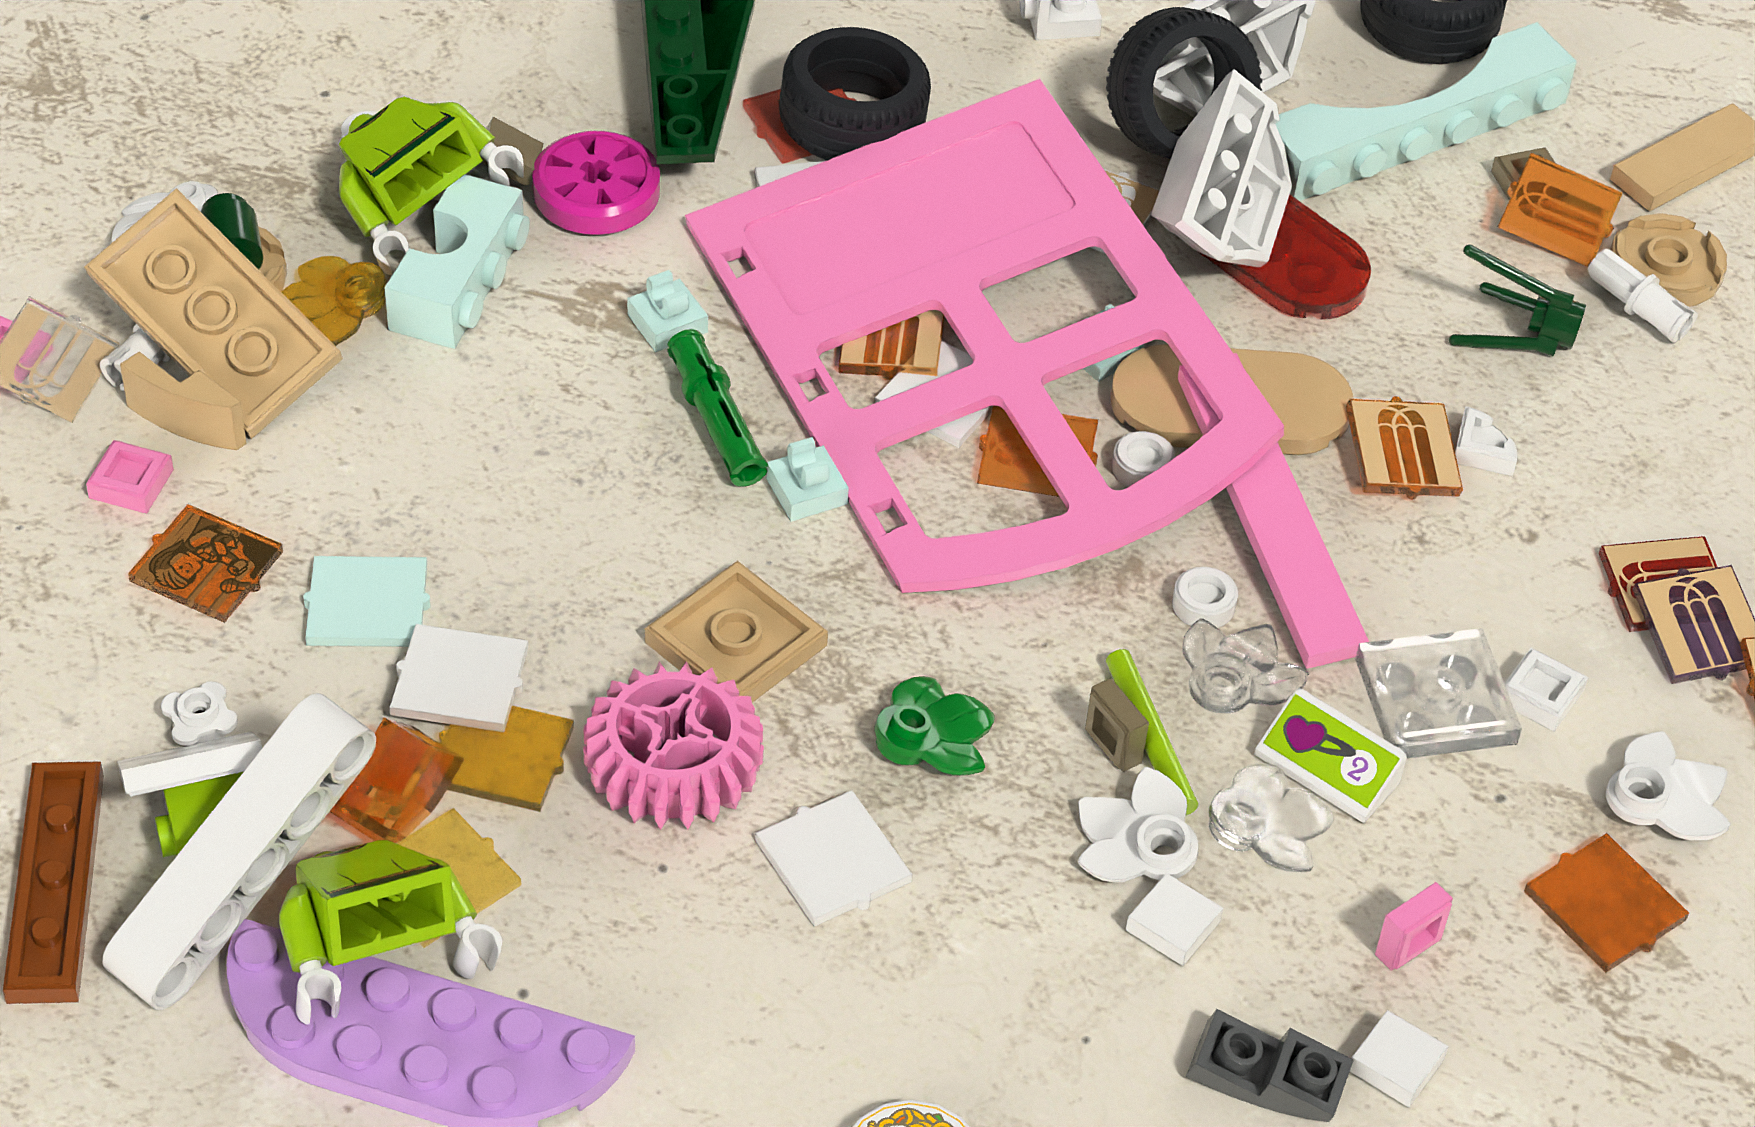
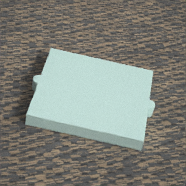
[303,556,431,647]

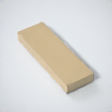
[1610,103,1755,212]

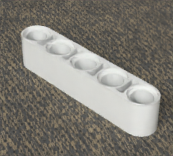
[103,693,376,1010]

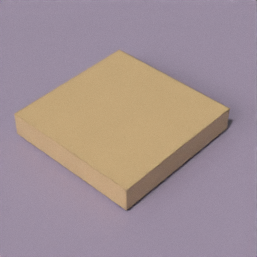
[645,560,828,703]

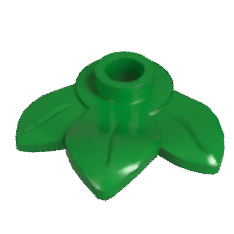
[874,676,995,775]

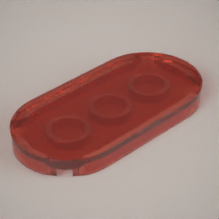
[1197,194,1371,319]

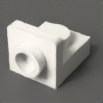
[1019,0,1102,40]

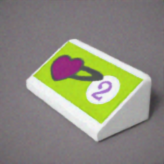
[1254,688,1407,824]

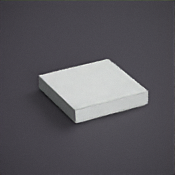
[117,732,262,797]

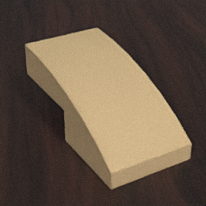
[120,351,247,450]

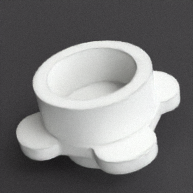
[161,681,238,746]

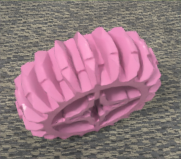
[583,661,764,830]

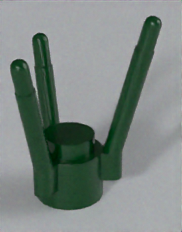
[1449,244,1586,356]

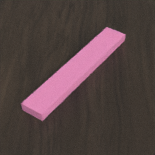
[1178,353,1369,669]

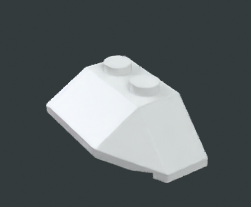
[1119,0,1316,118]
[1151,70,1292,267]

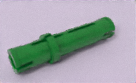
[667,329,768,487]

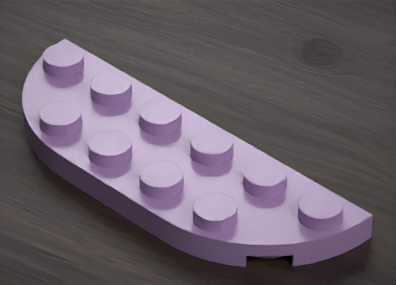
[227,919,635,1127]

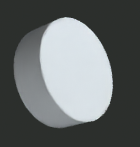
[1112,431,1175,487]
[1172,567,1238,630]

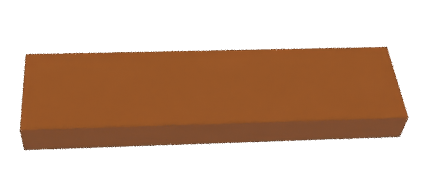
[3,761,104,1004]

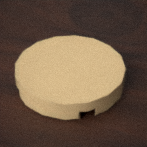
[1610,213,1727,307]

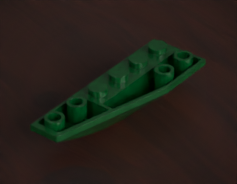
[641,0,755,164]

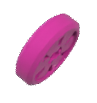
[532,131,660,235]

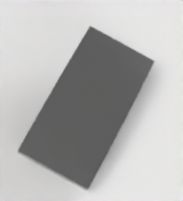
[1186,1009,1354,1122]

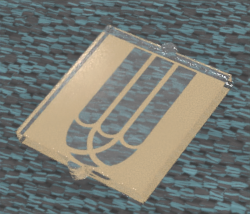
[0,296,120,423]

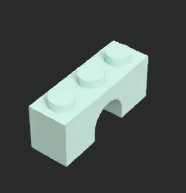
[385,174,530,349]

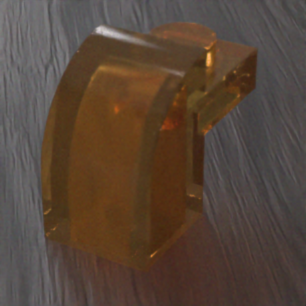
[329,717,465,843]

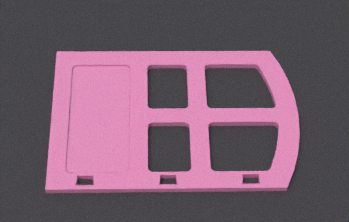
[685,79,1284,593]

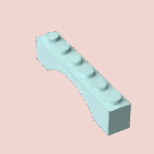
[1275,22,1577,204]

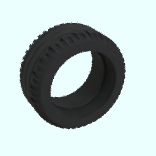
[1360,0,1507,64]
[1106,7,1262,159]
[779,27,931,160]

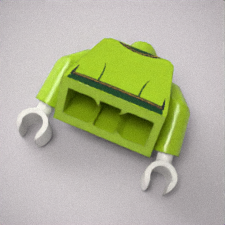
[339,96,524,276]
[279,840,502,1024]

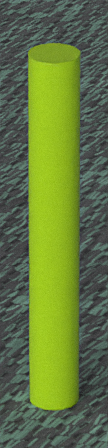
[1106,649,1198,815]

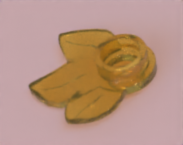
[281,256,388,346]

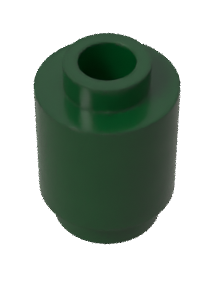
[200,193,264,270]

